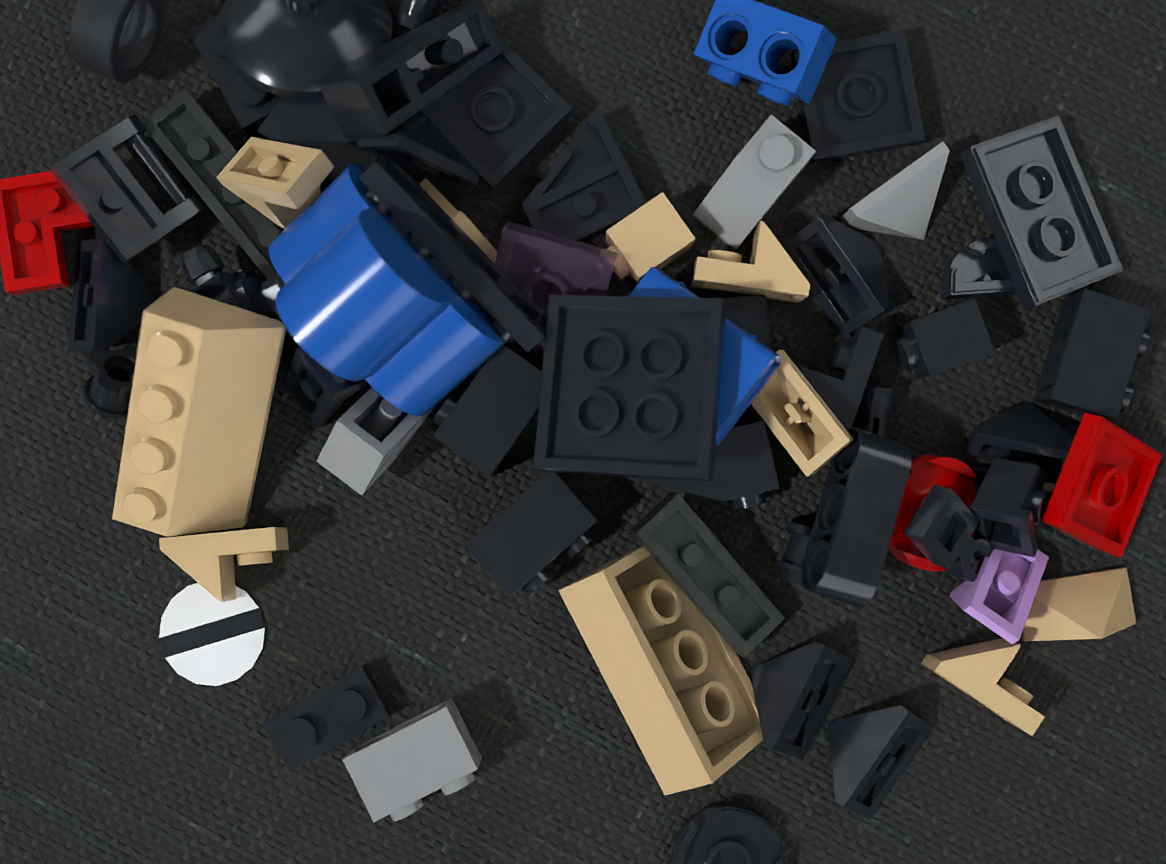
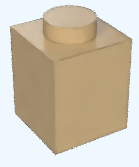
[603,192,696,286]

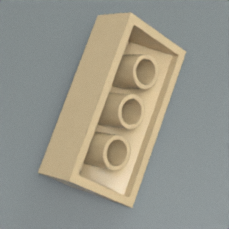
[112,287,286,537]
[558,544,763,795]

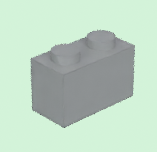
[342,698,482,822]

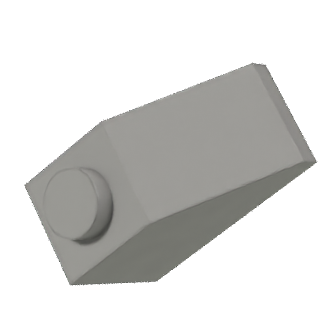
[692,114,816,251]
[316,387,435,496]

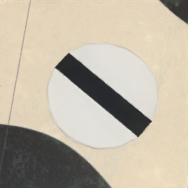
[159,583,265,686]

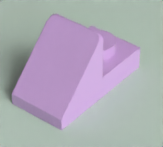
[950,548,1049,644]

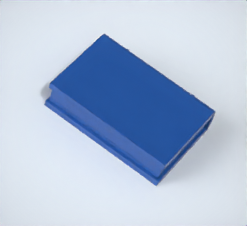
[629,267,781,446]

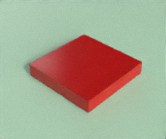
[1042,413,1162,558]

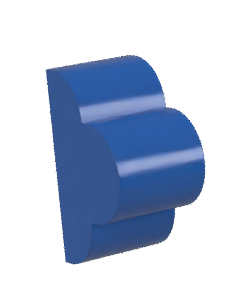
[269,163,507,416]

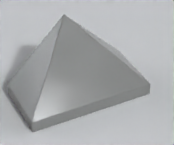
[840,141,950,240]

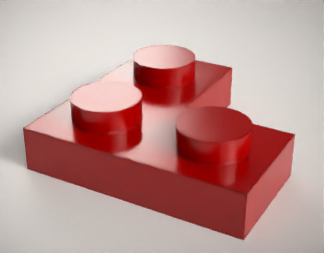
[0,171,93,295]

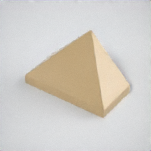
[751,350,854,477]
[1021,567,1136,641]

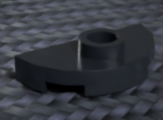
[940,237,1018,300]

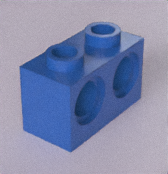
[693,0,837,106]

